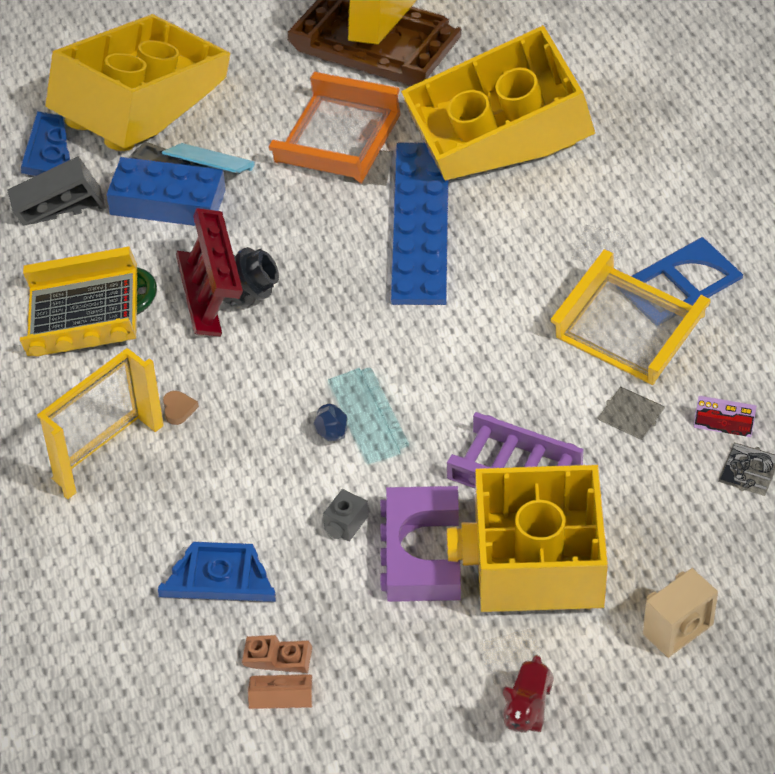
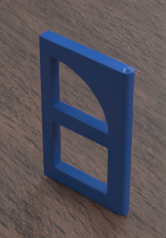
[615,237,743,327]

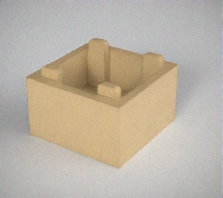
[643,568,718,658]

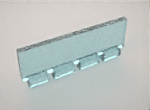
[328,368,409,464]

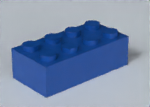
[106,157,226,226]

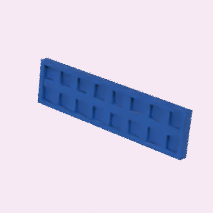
[391,143,448,305]

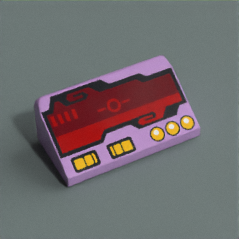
[694,396,757,437]

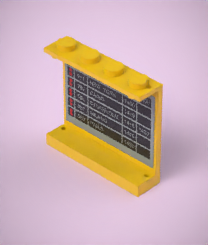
[20,246,137,356]

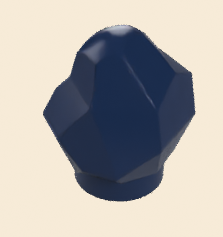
[313,404,348,441]

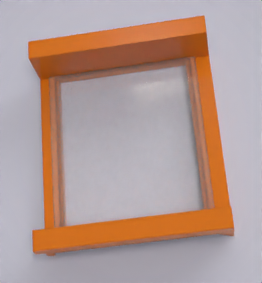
[268,72,401,184]

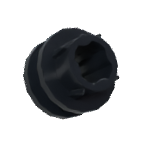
[223,247,279,308]

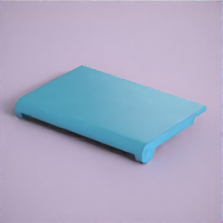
[162,143,255,173]

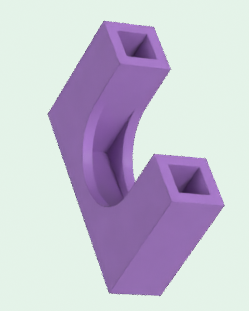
[381,486,461,602]

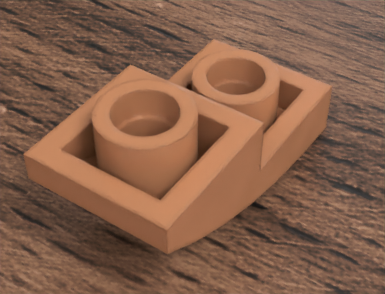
[242,635,312,673]

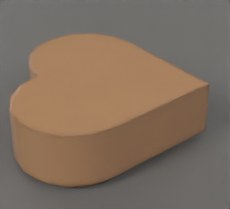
[163,391,199,425]

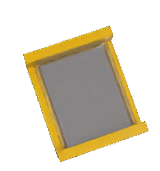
[551,249,711,385]
[37,348,164,500]

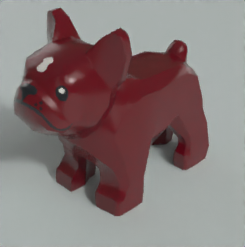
[503,655,554,733]

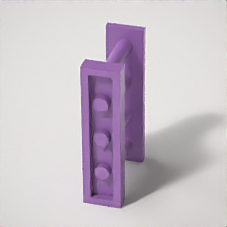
[447,412,584,488]

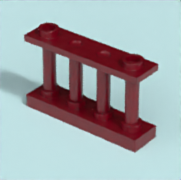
[176,208,243,337]

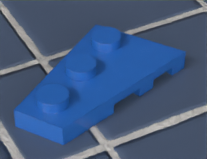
[21,111,70,176]

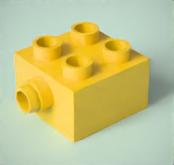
[447,465,608,612]

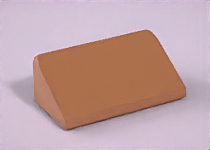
[248,674,312,709]

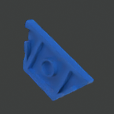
[158,542,276,602]

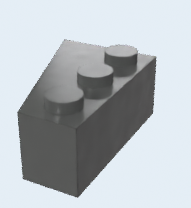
[7,156,106,226]

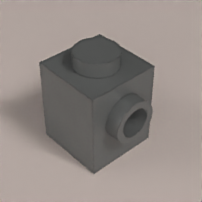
[323,489,368,542]

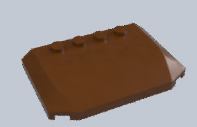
[288,0,462,86]

